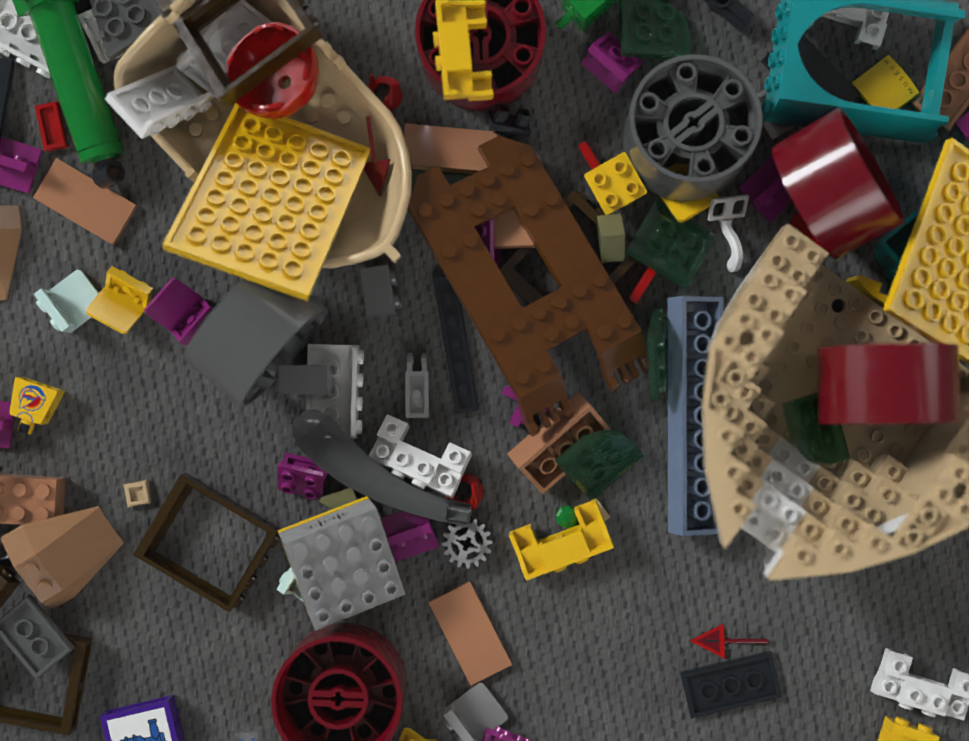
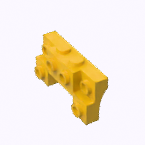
[433,0,493,101]
[509,499,614,581]

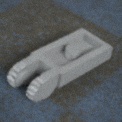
[405,353,429,418]

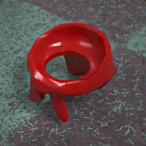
[367,74,402,111]
[446,474,483,510]

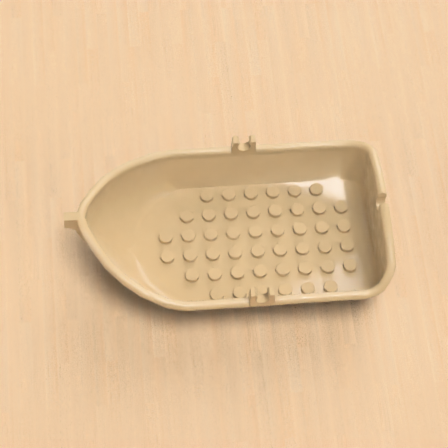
[114,0,412,268]

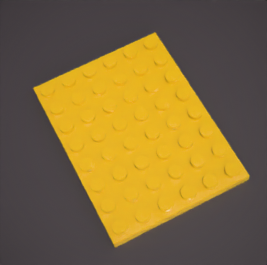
[163,103,371,301]
[883,138,969,365]

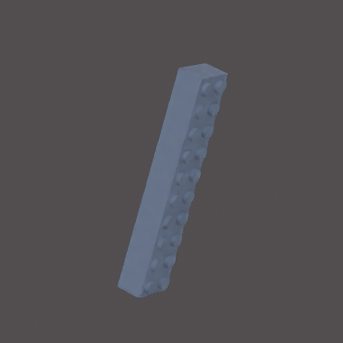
[668,296,723,536]

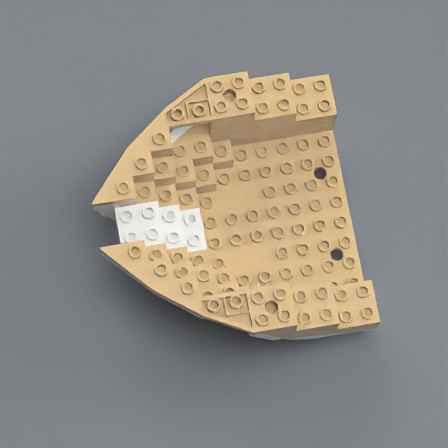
[701,224,969,580]

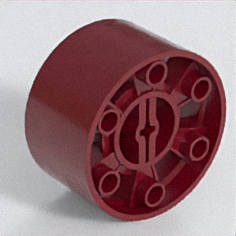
[415,0,546,111]
[772,107,905,260]
[816,343,961,424]
[271,623,407,741]

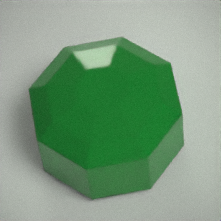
[555,505,578,529]

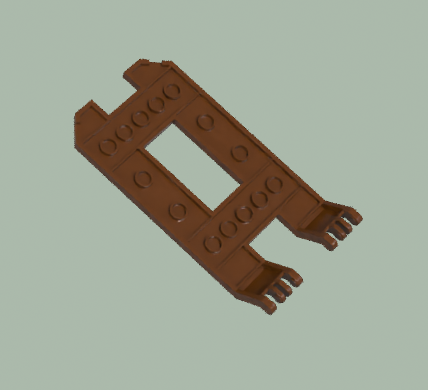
[407,136,653,437]

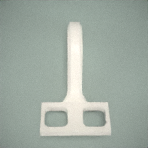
[707,194,749,272]

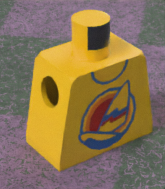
[10,377,65,435]

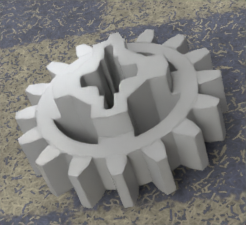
[442,518,493,569]

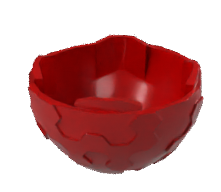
[226,22,320,119]

